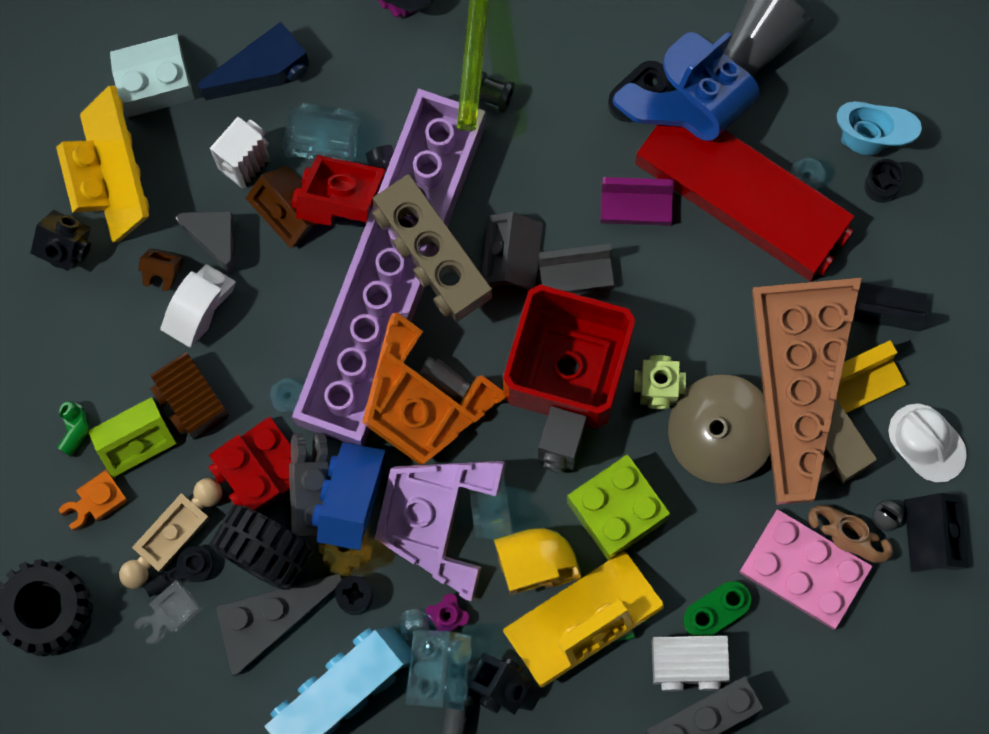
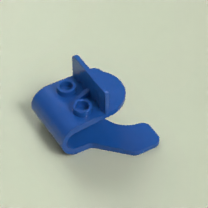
[613,32,759,141]

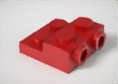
[292,154,386,226]
[208,416,291,513]

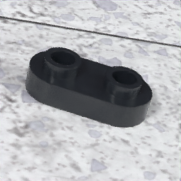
[608,61,669,122]

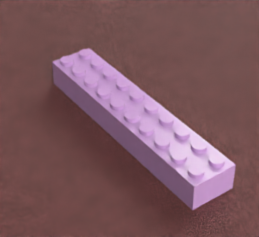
[292,88,486,446]

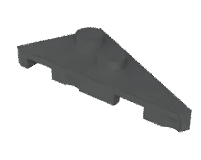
[216,573,342,676]

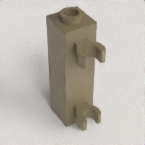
[819,399,877,485]

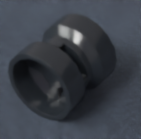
[864,159,905,203]

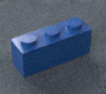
[312,442,385,550]

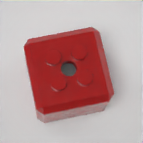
[503,284,635,429]

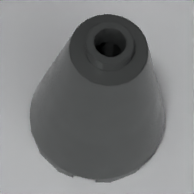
[724,0,814,77]

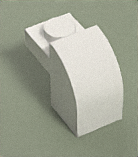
[160,264,236,348]

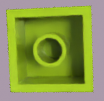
[567,454,670,561]

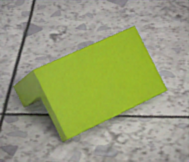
[89,397,176,478]

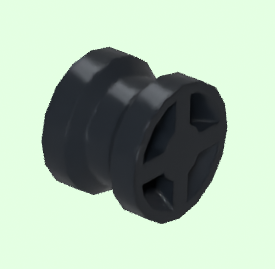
[335,576,373,615]

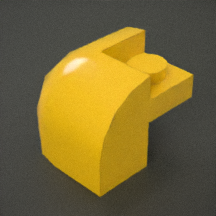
[493,528,581,596]

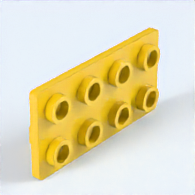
[56,86,149,243]
[503,551,664,687]

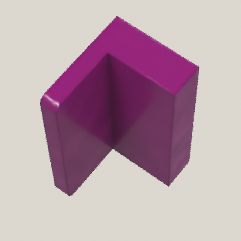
[600,177,674,226]

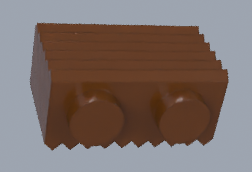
[150,352,229,440]

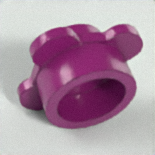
[425,594,469,638]

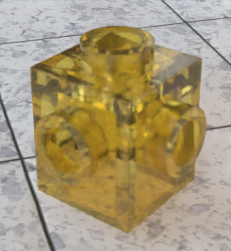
[318,525,374,576]

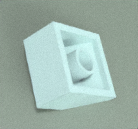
[110,34,195,118]

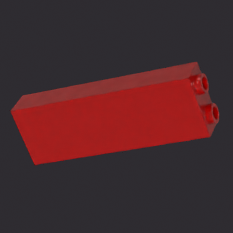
[635,125,854,282]

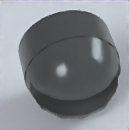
[872,500,903,531]

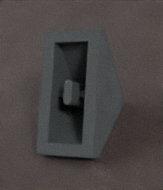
[175,211,235,274]

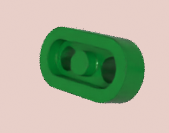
[683,581,751,636]

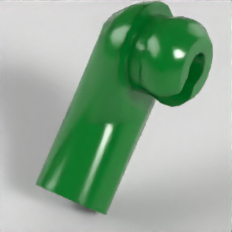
[56,401,89,457]

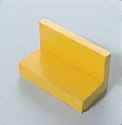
[836,340,906,414]

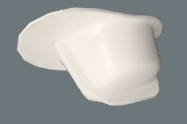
[888,403,967,483]

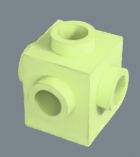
[634,355,686,409]

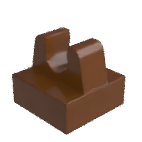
[138,248,184,291]

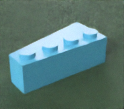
[264,627,421,734]

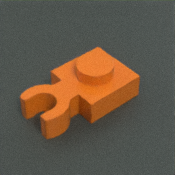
[58,470,128,531]

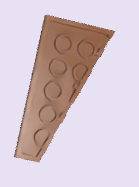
[752,278,862,505]

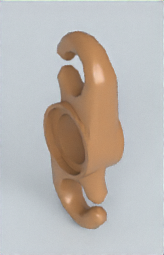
[808,505,893,563]

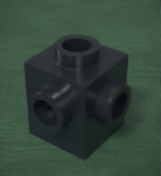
[30,210,91,271]
[465,653,533,715]

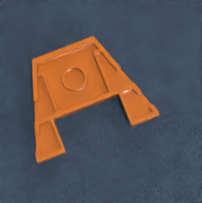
[362,312,505,464]

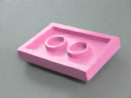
[739,509,872,630]

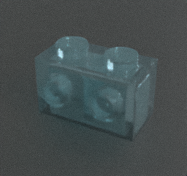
[405,630,471,711]

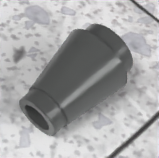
[418,356,470,402]

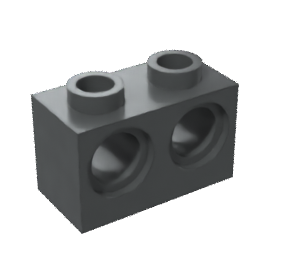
[538,406,587,474]

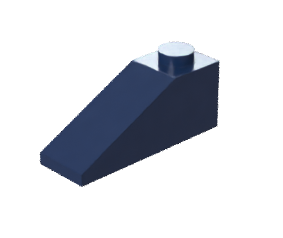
[197,22,310,101]

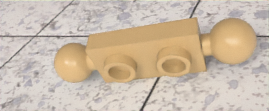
[119,478,223,589]

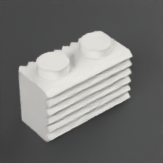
[209,117,270,188]
[652,636,730,691]

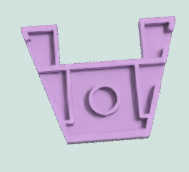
[375,461,506,601]

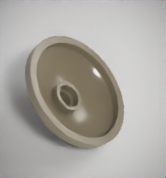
[668,374,771,484]

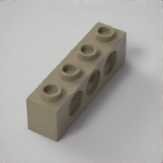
[372,174,492,323]

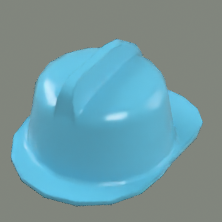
[836,101,922,156]

